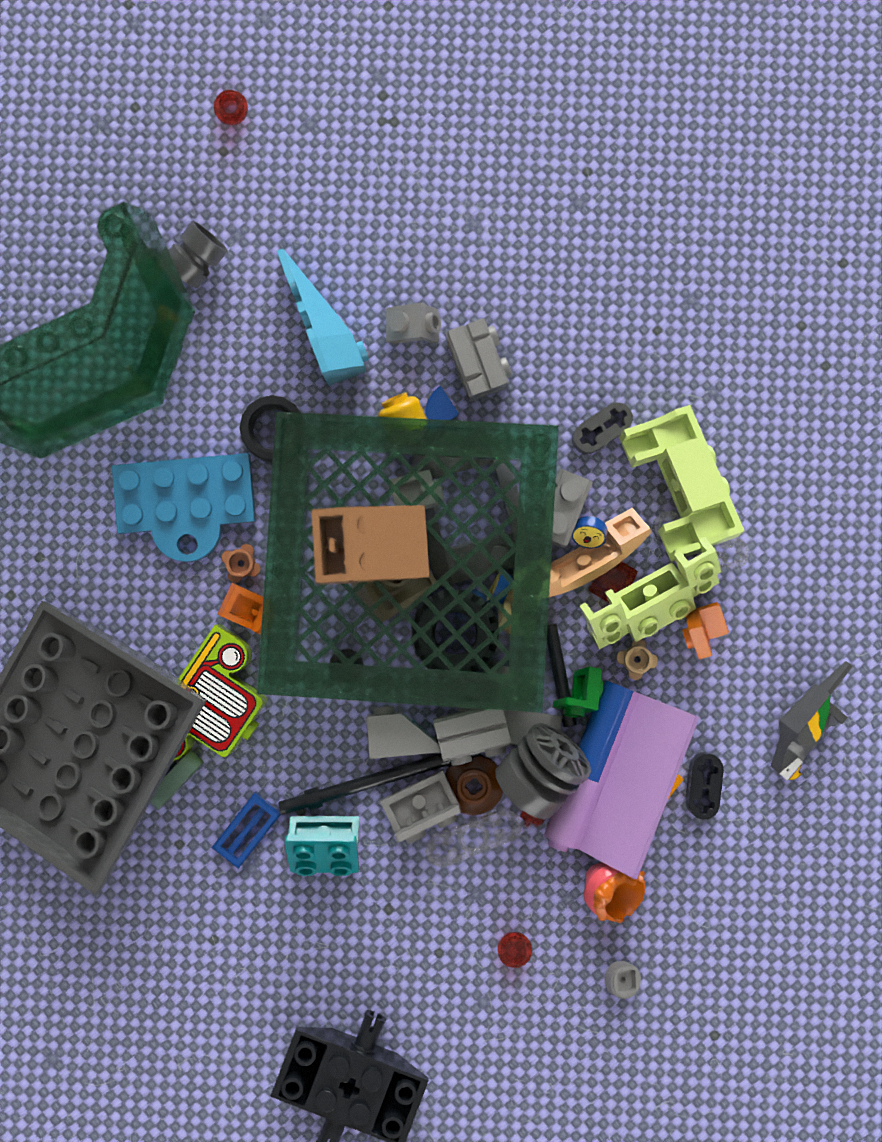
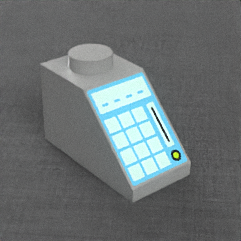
[366,706,440,759]

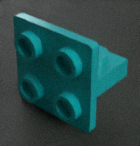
[284,816,360,876]

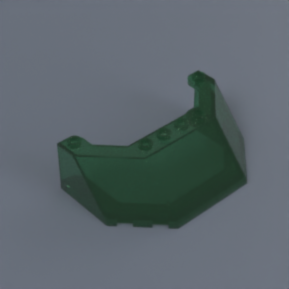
[0,201,195,459]

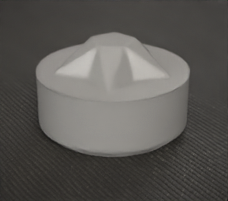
[605,961,641,999]

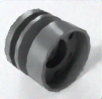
[495,723,591,819]

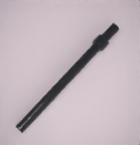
[278,753,481,815]

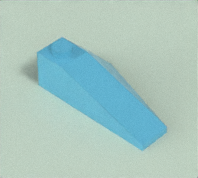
[277,249,369,386]

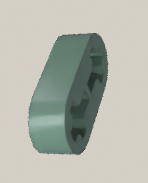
[150,750,204,810]

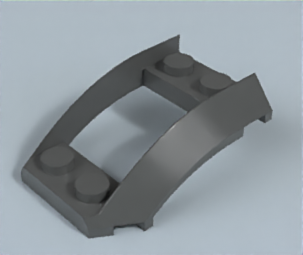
[409,429,535,587]

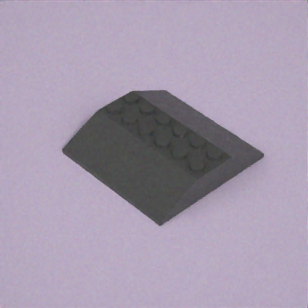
[0,601,206,895]

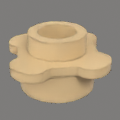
[616,639,658,680]

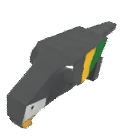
[771,661,853,781]

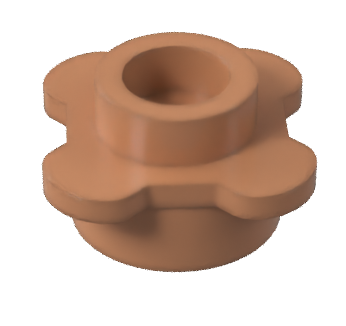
[221,544,261,583]

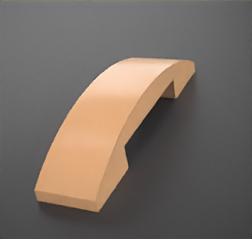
[513,508,651,600]

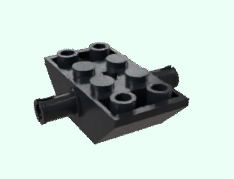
[270,1010,429,1142]

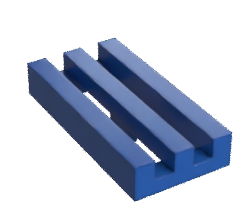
[211,792,281,869]

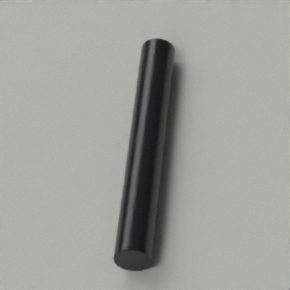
[543,623,577,727]

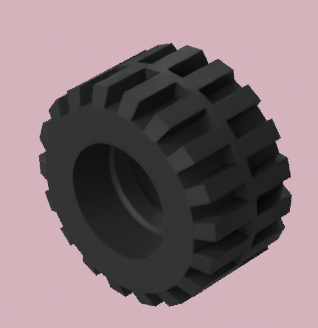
[411,589,499,678]

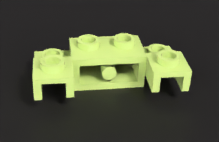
[619,405,745,562]
[580,537,721,650]

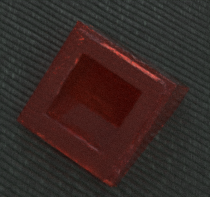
[588,561,638,603]

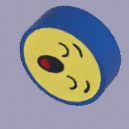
[571,516,607,549]
[486,571,513,607]

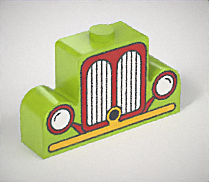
[173,624,267,761]

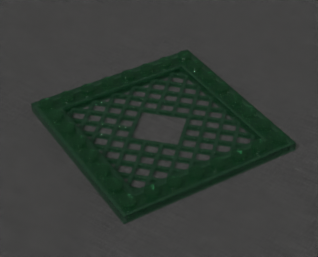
[257,412,559,713]

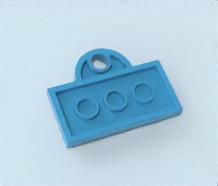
[112,453,256,562]

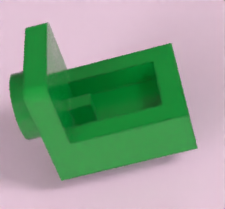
[552,666,603,718]

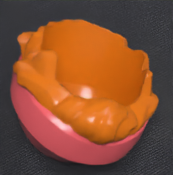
[584,862,646,923]

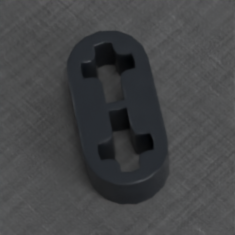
[685,752,724,820]

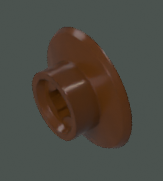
[445,755,503,815]

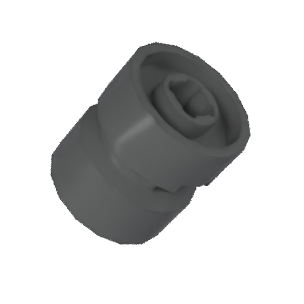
[162,221,228,288]

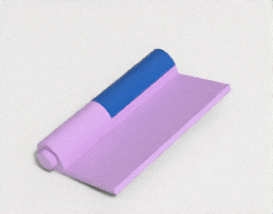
[544,680,699,879]

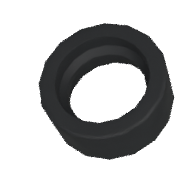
[239,395,308,463]

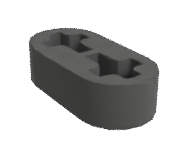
[572,403,633,454]

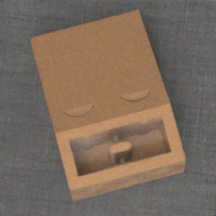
[311,505,430,585]

